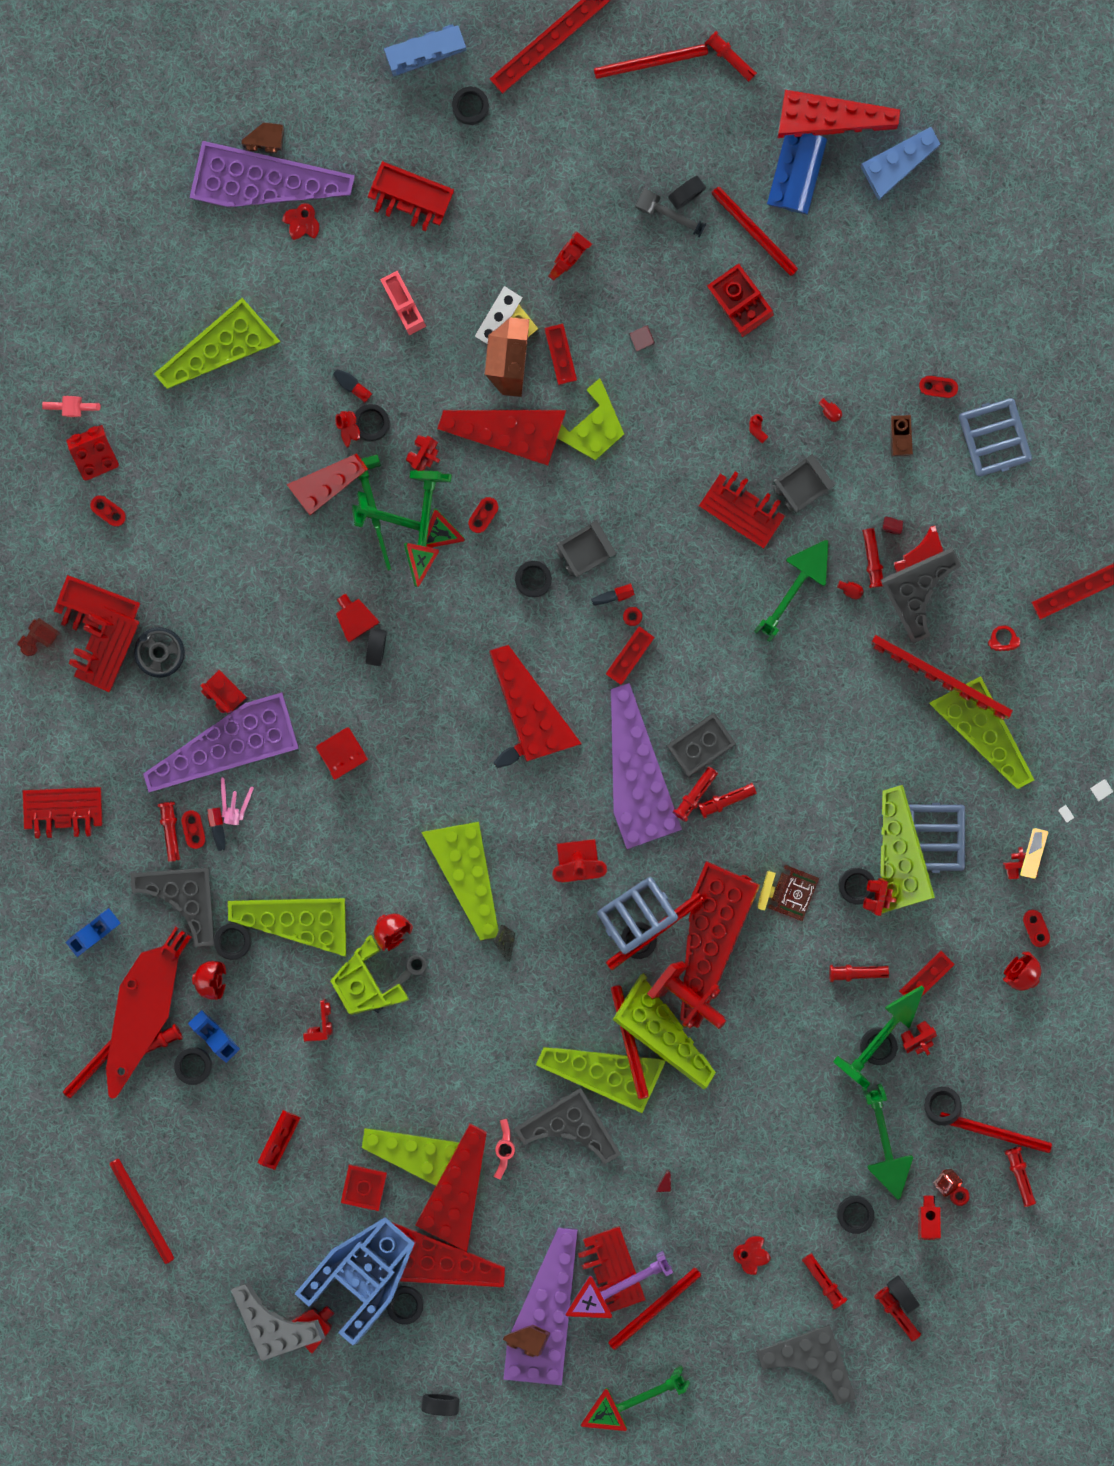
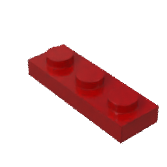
[544,323,577,385]
[606,626,655,685]
[899,950,955,996]
[257,1110,301,1170]

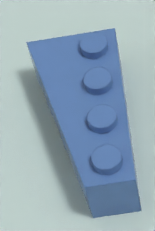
[384,24,466,77]
[860,127,940,201]

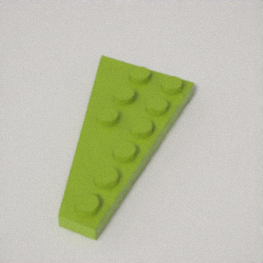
[154,297,281,389]
[880,785,935,913]
[421,822,500,940]
[228,898,346,957]
[613,973,716,1089]

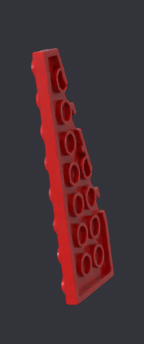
[680,861,760,1028]

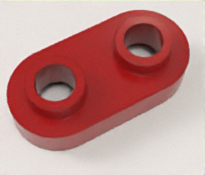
[919,376,958,398]
[90,495,126,527]
[468,497,499,533]
[181,810,206,849]
[1023,909,1050,947]

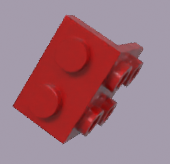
[66,425,119,481]

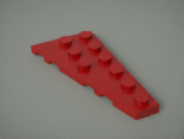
[777,89,900,138]
[437,410,567,466]
[489,645,582,762]
[415,1123,487,1252]
[392,1222,505,1287]

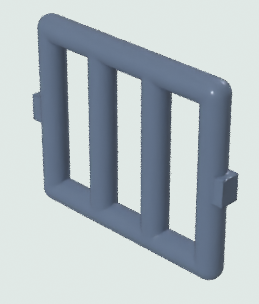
[959,398,1032,477]
[909,803,965,873]
[597,877,678,954]

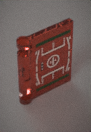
[768,865,819,921]

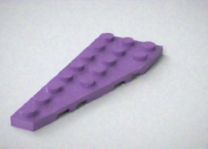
[189,141,355,207]
[611,683,682,849]
[143,692,299,792]
[503,1227,577,1385]

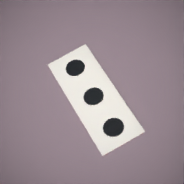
[475,286,523,344]

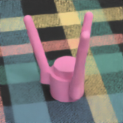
[221,777,254,825]

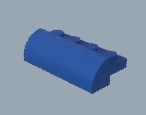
[767,133,827,215]

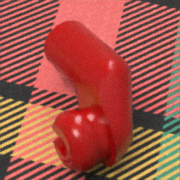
[749,414,769,444]

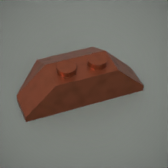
[485,317,530,397]

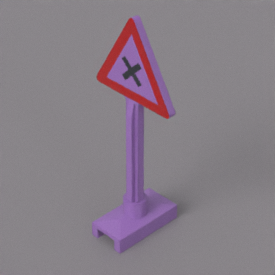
[565,1251,673,1318]

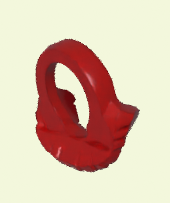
[988,625,1021,651]

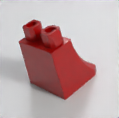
[893,525,943,573]

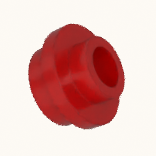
[623,607,642,626]
[950,1186,970,1206]

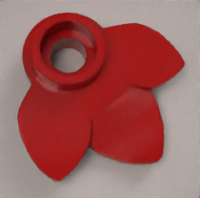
[282,203,320,240]
[335,411,360,448]
[733,1236,771,1275]

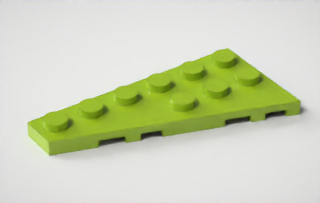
[929,676,1034,789]
[536,1047,666,1113]
[362,1128,459,1186]

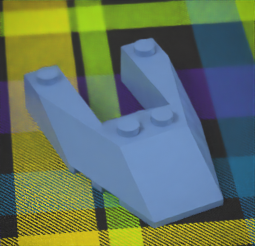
[295,1217,415,1346]

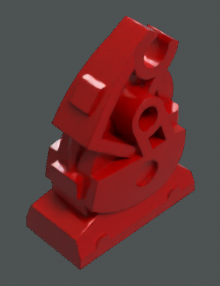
[548,231,592,281]

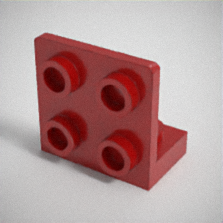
[200,670,247,714]
[316,727,369,780]
[303,999,333,1042]

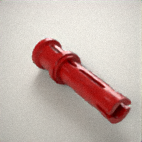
[704,31,757,82]
[862,528,884,588]
[672,767,718,822]
[698,783,757,819]
[157,801,180,862]
[829,964,889,982]
[145,1023,183,1054]
[1004,1146,1036,1207]
[802,1253,848,1310]
[874,1286,921,1342]

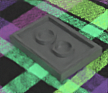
[666,712,736,777]

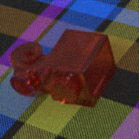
[17,618,60,656]

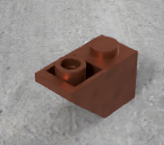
[241,123,284,153]
[890,415,913,457]
[503,1325,550,1357]

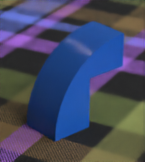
[65,908,121,957]
[188,1010,240,1063]

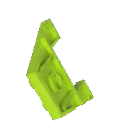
[557,378,624,460]
[331,935,409,1015]

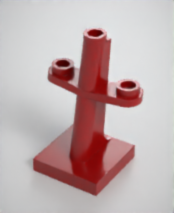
[552,839,607,883]
[647,961,727,1029]

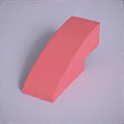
[380,271,426,335]

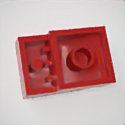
[707,263,774,338]

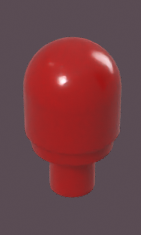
[818,398,842,422]
[837,581,864,599]

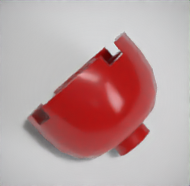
[373,913,413,951]
[1003,952,1042,991]
[192,961,226,1000]

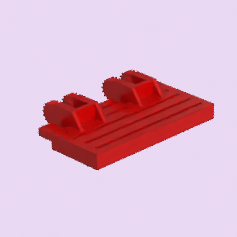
[367,161,454,231]
[699,471,785,549]
[54,575,141,631]
[68,607,140,692]
[22,787,102,839]
[578,1226,646,1312]

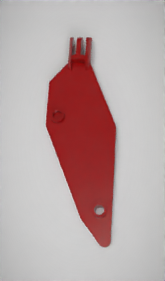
[106,927,191,1099]

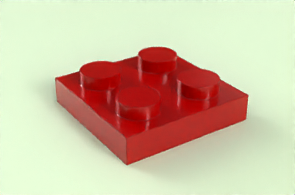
[341,1164,387,1211]

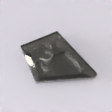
[494,925,515,962]

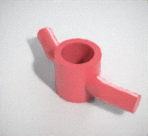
[42,396,101,417]
[494,1119,515,1180]

